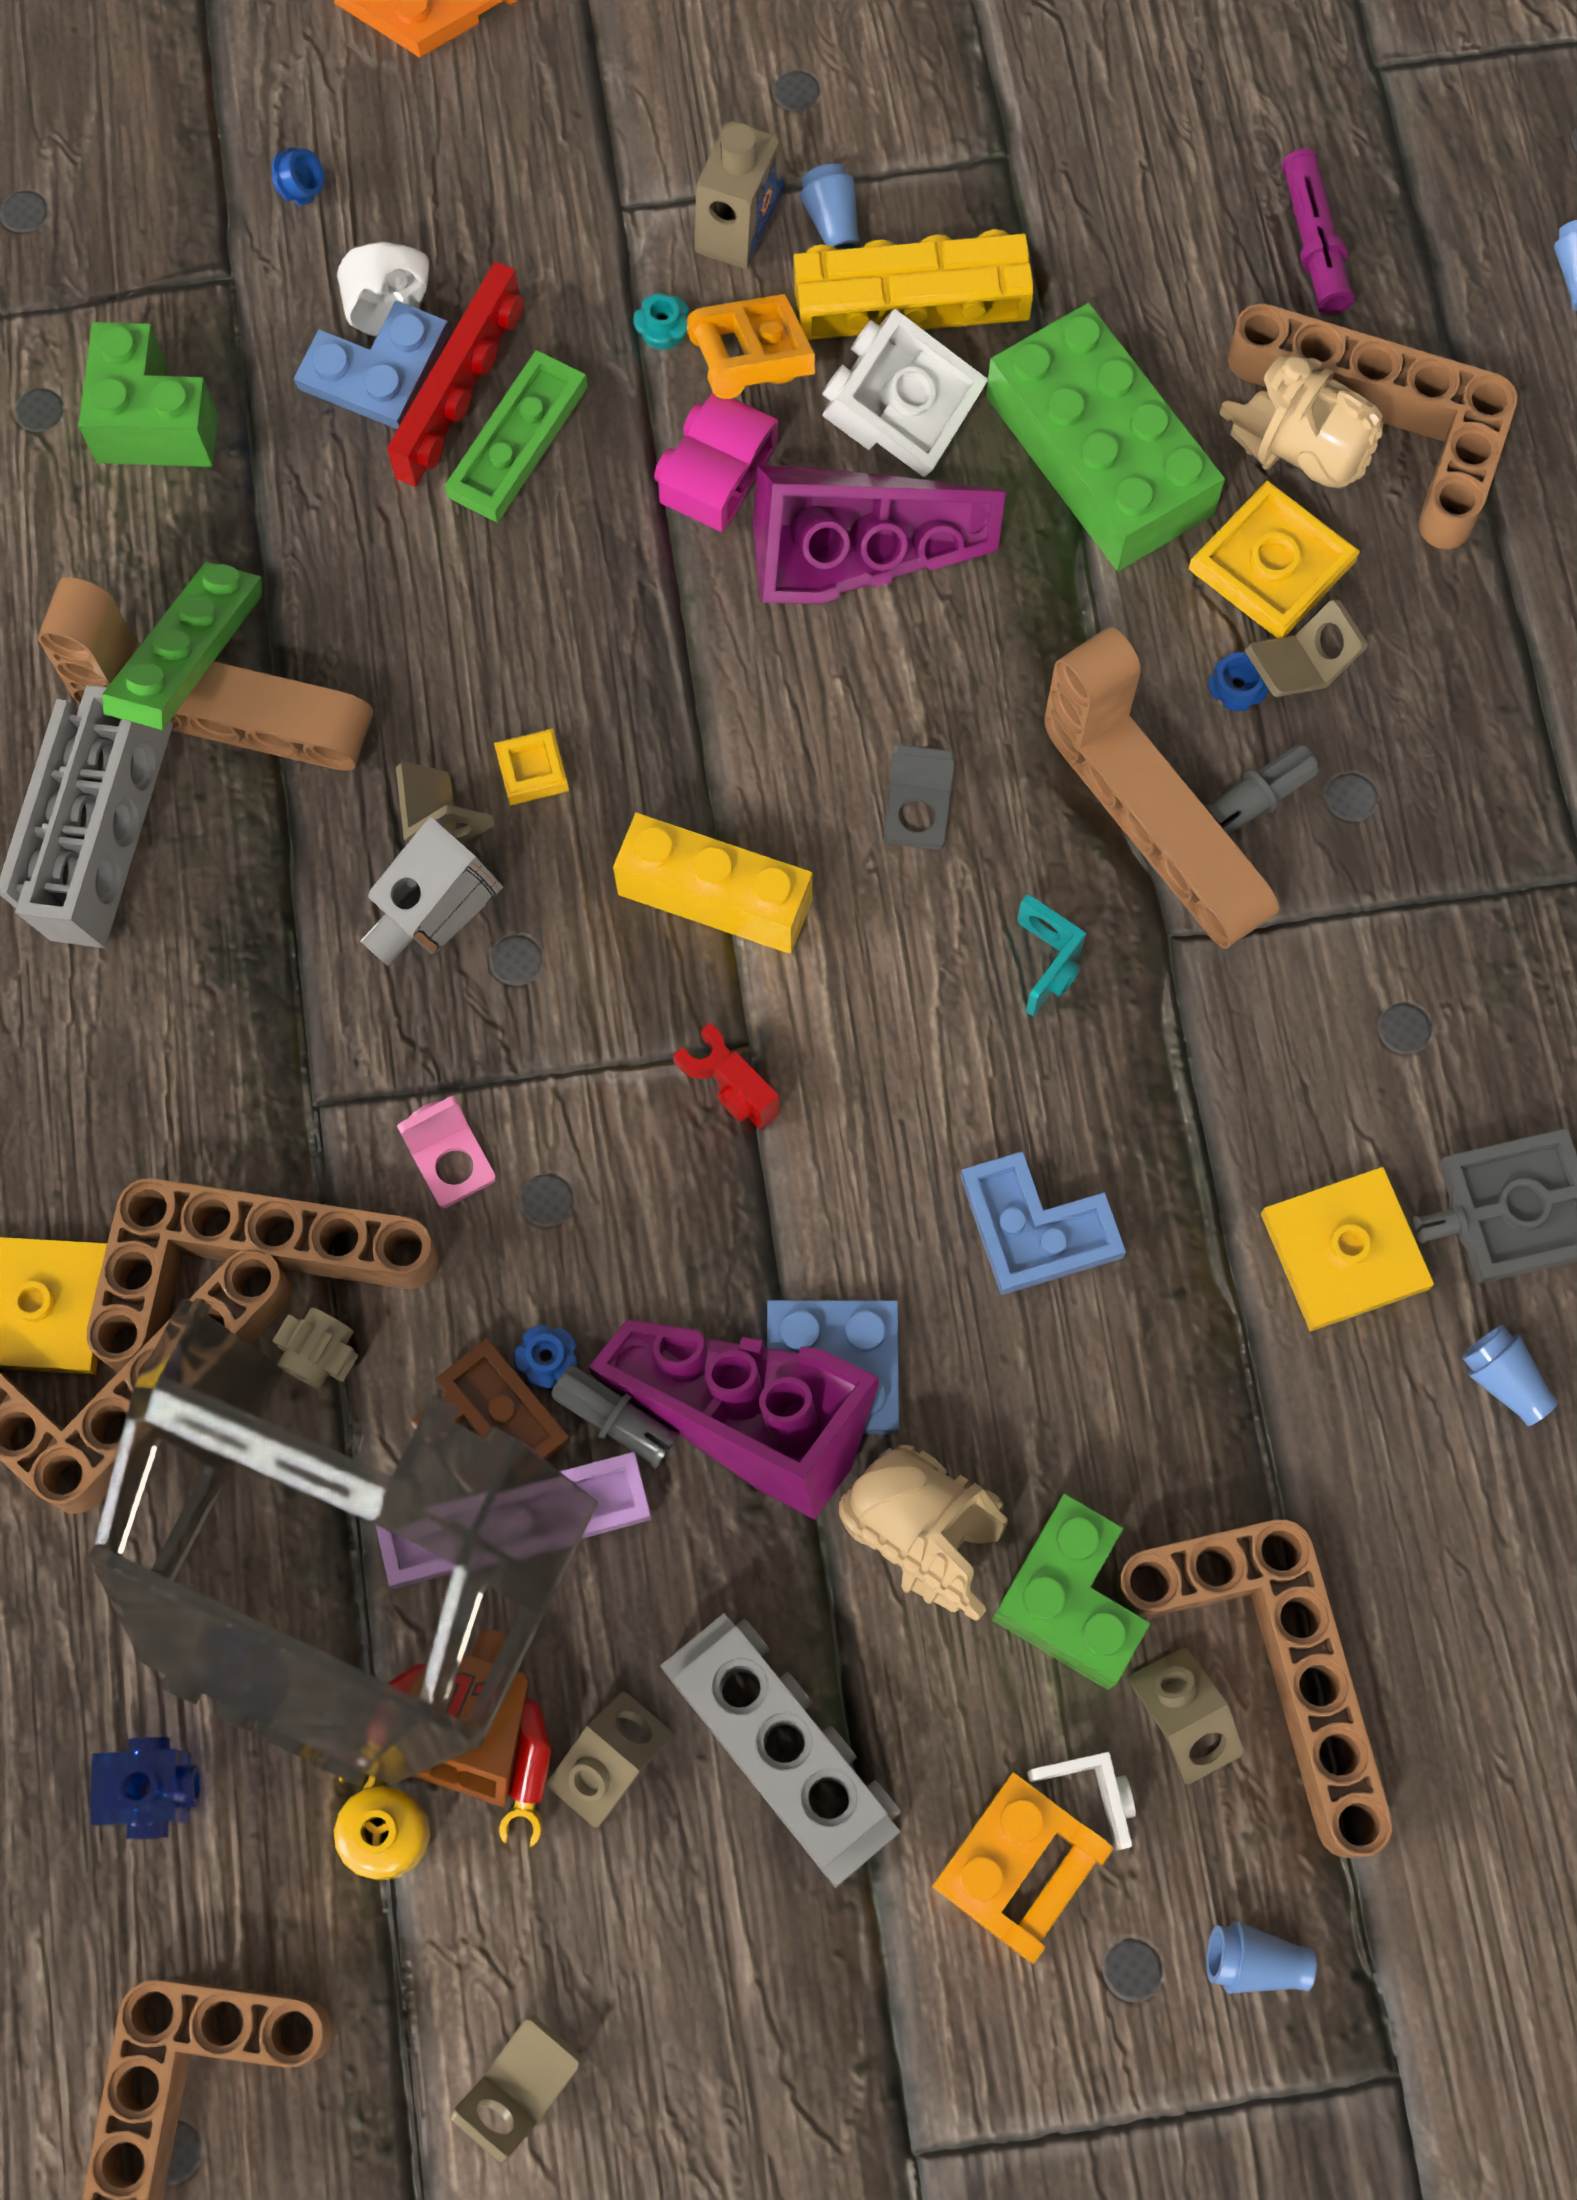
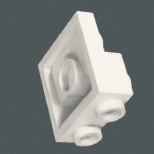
[822,309,988,477]

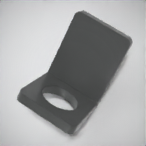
[883,745,956,850]

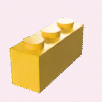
[613,813,813,954]

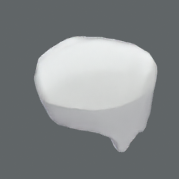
[337,242,429,336]

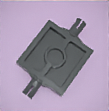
[1413,1128,1577,1285]

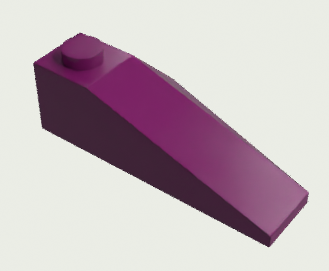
[753,465,1006,604]
[588,1319,879,1520]

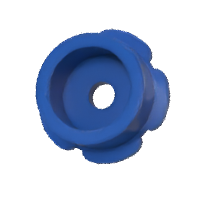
[272,147,325,206]
[1208,652,1268,711]
[513,1324,578,1389]

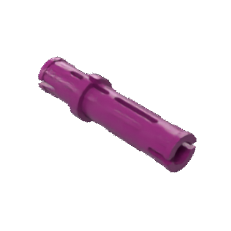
[1282,149,1354,315]

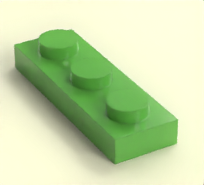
[444,350,588,523]

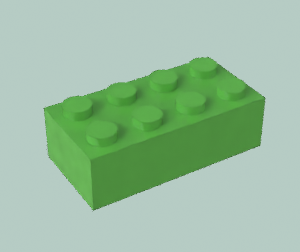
[986,303,1225,572]

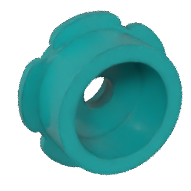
[634,293,689,350]

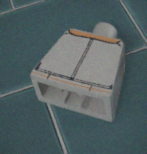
[360,816,503,966]

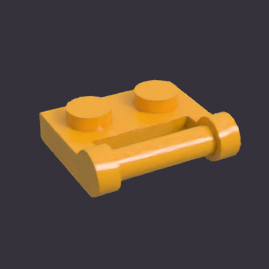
[686,294,815,399]
[932,1772,1114,1965]

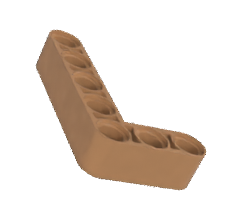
[1227,304,1517,549]
[38,577,374,771]
[1044,627,1279,949]
[87,1178,440,1372]
[0,1248,292,1514]
[1113,1519,1392,1858]
[82,1979,335,2200]

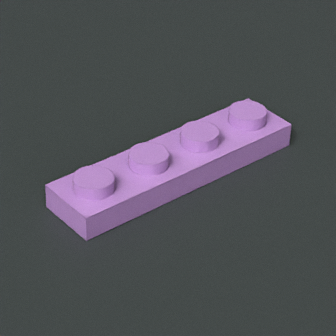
[375,1452,652,1589]

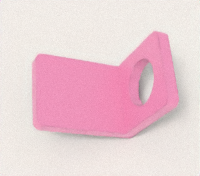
[397,1096,496,1208]

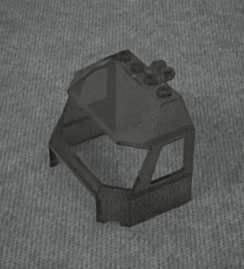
[88,1298,599,1787]

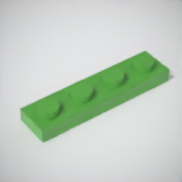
[102,562,262,730]

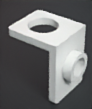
[1027,1752,1136,1851]

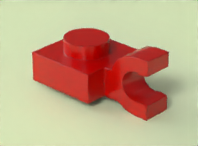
[673,1022,780,1131]

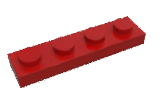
[387,261,524,487]

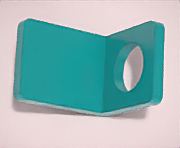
[1017,894,1086,1017]

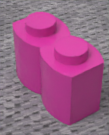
[654,393,778,532]

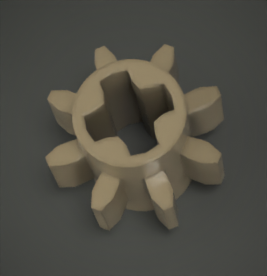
[272,1307,359,1389]

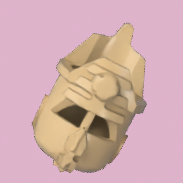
[1219,353,1384,488]
[839,1445,1008,1621]

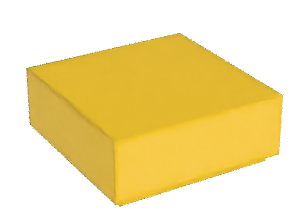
[494,729,569,806]

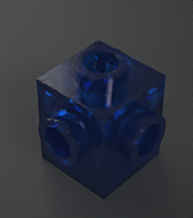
[90,1737,201,1840]

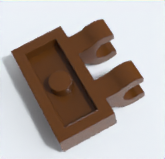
[410,1338,570,1496]

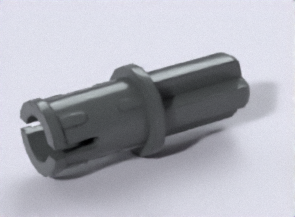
[1205,744,1319,837]
[551,1366,679,1469]

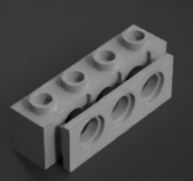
[0,685,173,948]
[660,1613,901,1888]

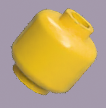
[334,1785,430,1880]

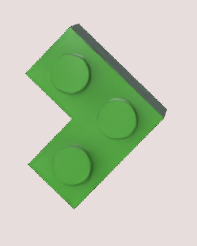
[78,322,218,467]
[992,1494,1150,1690]

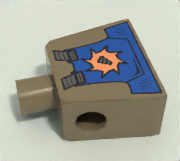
[694,121,787,270]

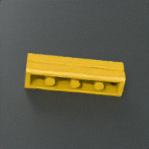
[794,230,1033,340]

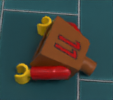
[337,1630,551,1847]

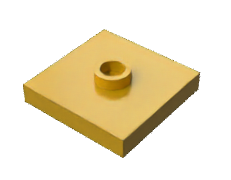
[1189,480,1360,638]
[1261,1167,1434,1332]
[0,1237,107,1375]

